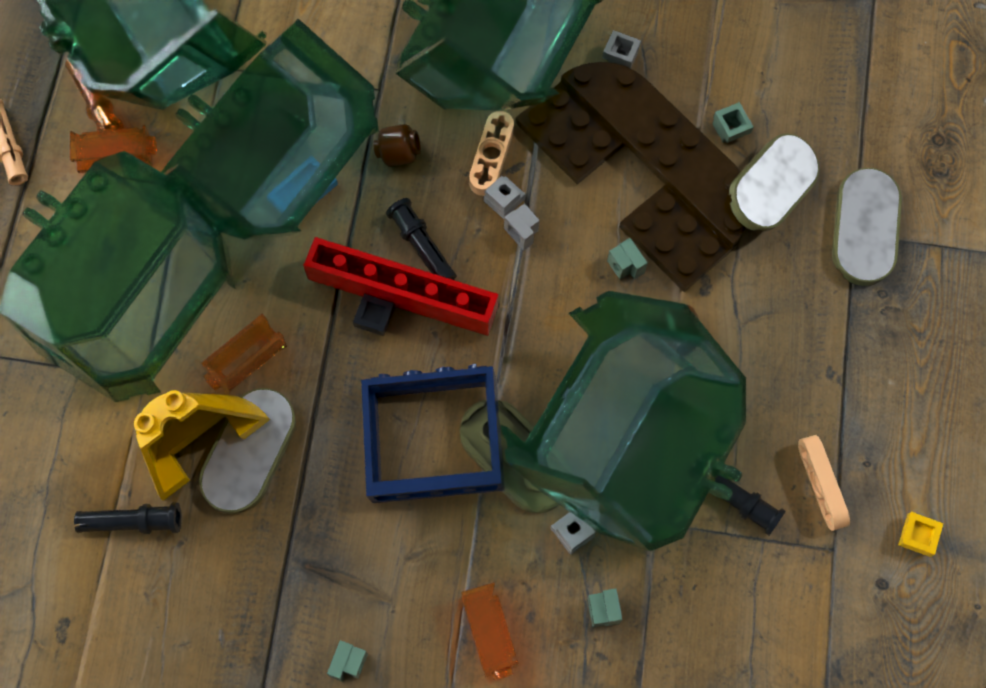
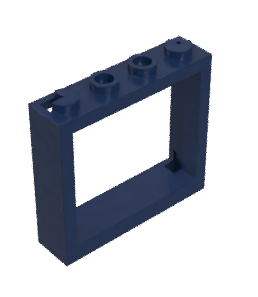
[361,364,505,503]

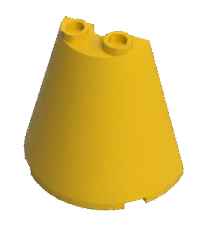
[134,390,271,501]

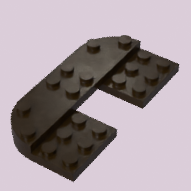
[515,62,746,292]

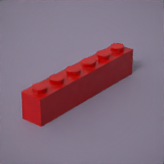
[303,237,499,336]

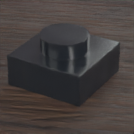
[353,294,395,336]

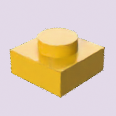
[898,512,944,557]

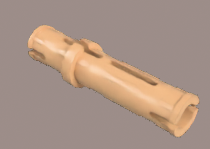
[0,99,28,185]

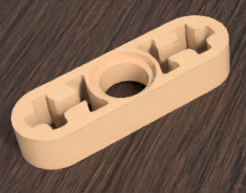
[469,111,514,196]
[798,435,850,531]

